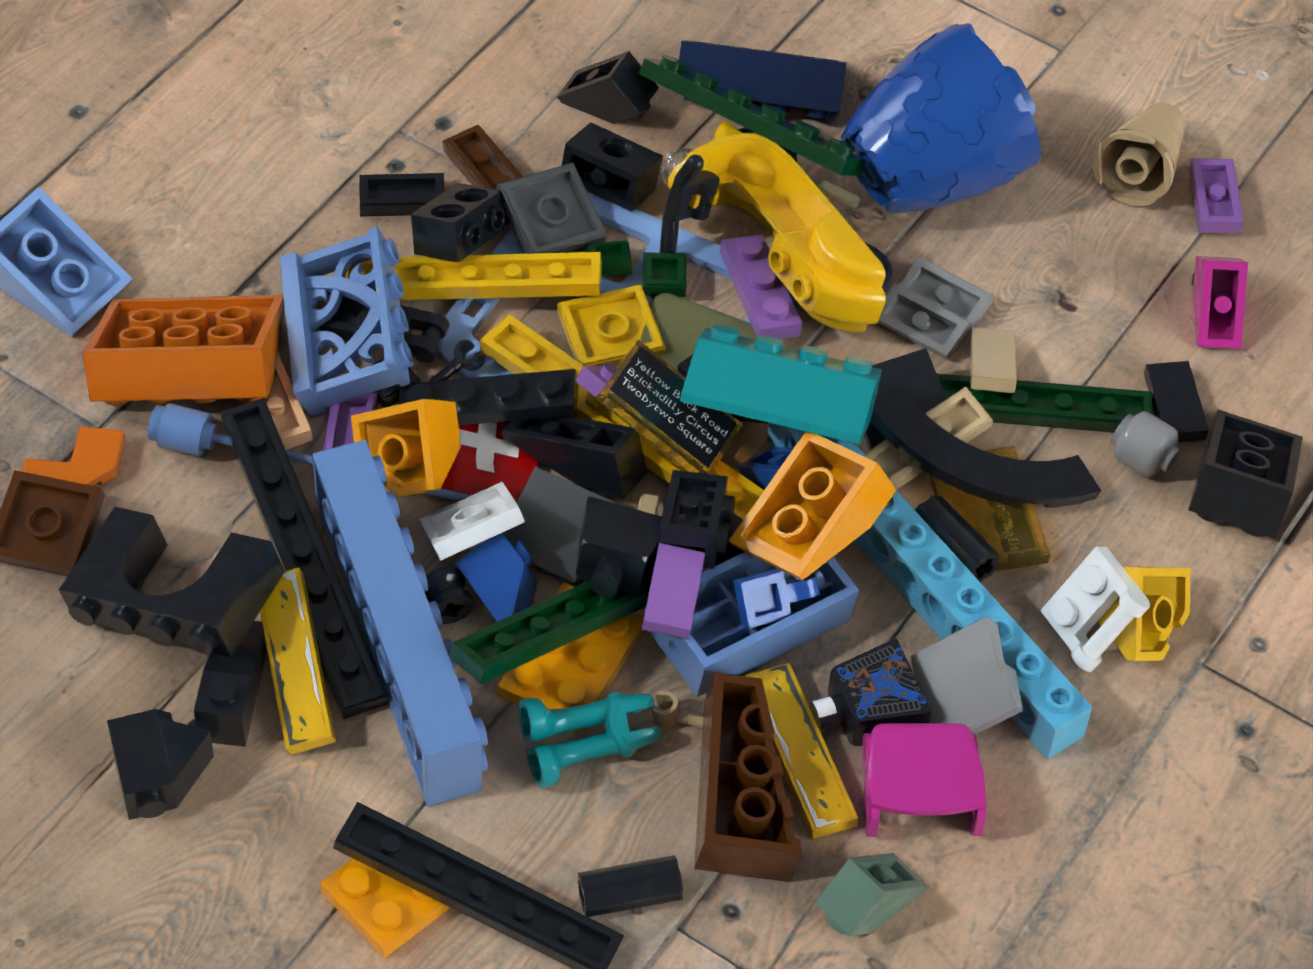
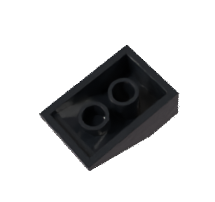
[1188,409,1303,539]

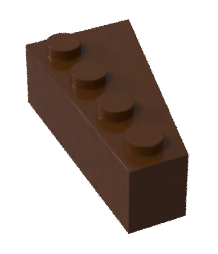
[694,672,803,882]

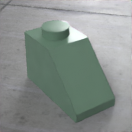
[815,853,927,936]

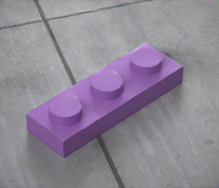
[720,234,802,339]

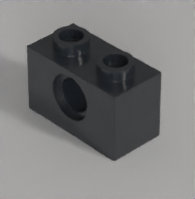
[561,122,663,212]

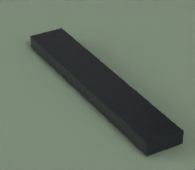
[333,802,624,969]

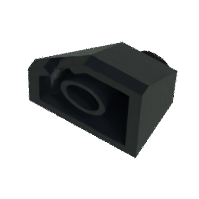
[107,709,214,820]

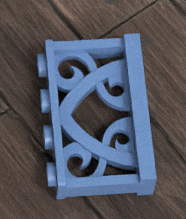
[280,226,413,418]

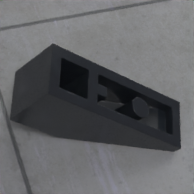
[501,416,647,498]
[194,621,267,747]

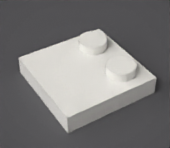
[419,482,525,561]

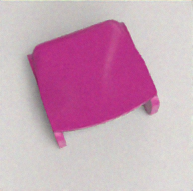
[862,723,987,837]

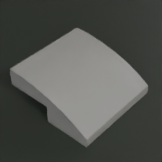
[877,257,993,359]
[911,617,1023,734]

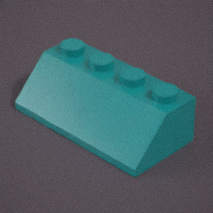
[680,325,882,445]

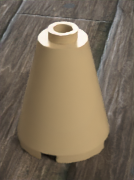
[1092,102,1185,206]

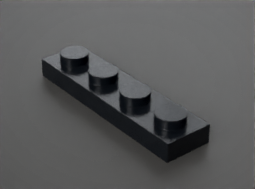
[398,369,579,425]

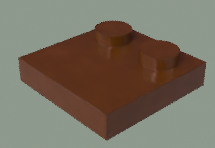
[0,470,105,576]

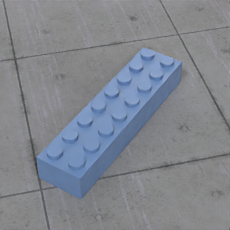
[312,440,488,807]

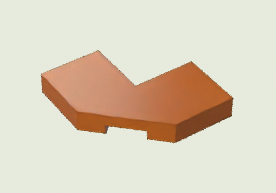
[22,426,126,486]

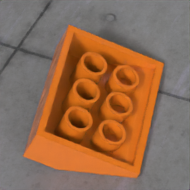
[83,295,285,405]

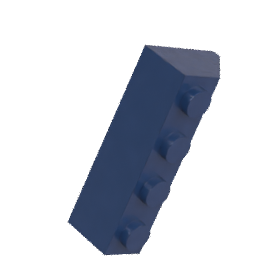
[679,40,847,119]

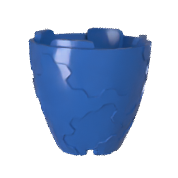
[841,23,1043,214]

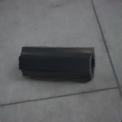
[915,496,1000,583]
[577,855,683,917]

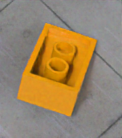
[729,432,896,581]

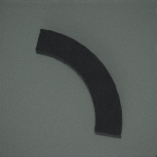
[871,385,1102,508]

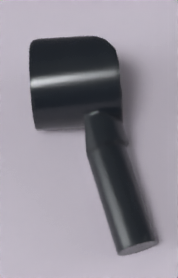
[429,340,486,381]

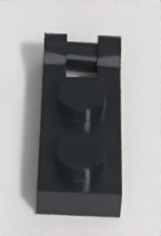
[319,296,450,363]

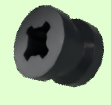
[425,567,474,624]

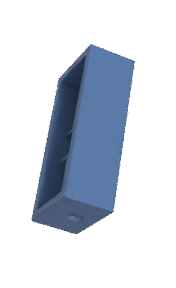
[649,552,859,697]

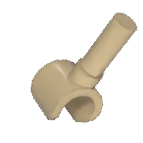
[651,691,703,729]

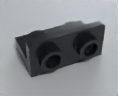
[659,470,735,569]

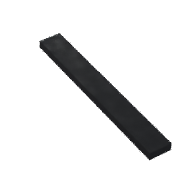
[221,398,388,719]

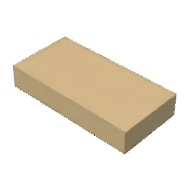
[970,327,1017,393]

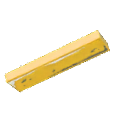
[260,568,336,755]
[745,662,859,840]

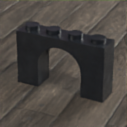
[59,507,285,657]

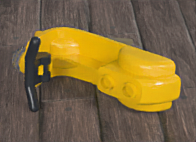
[659,121,892,333]

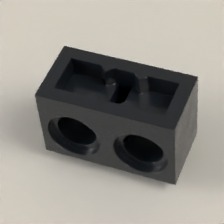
[411,183,505,263]

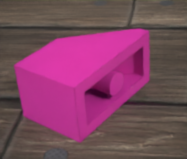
[1193,256,1248,349]

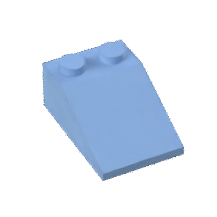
[0,187,133,337]

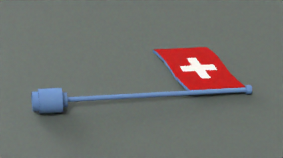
[148,375,538,502]

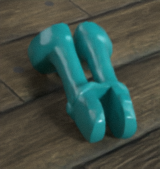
[519,691,661,789]

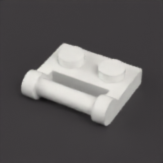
[1040,546,1150,672]

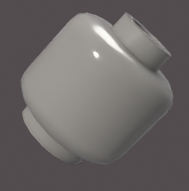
[1111,411,1181,478]

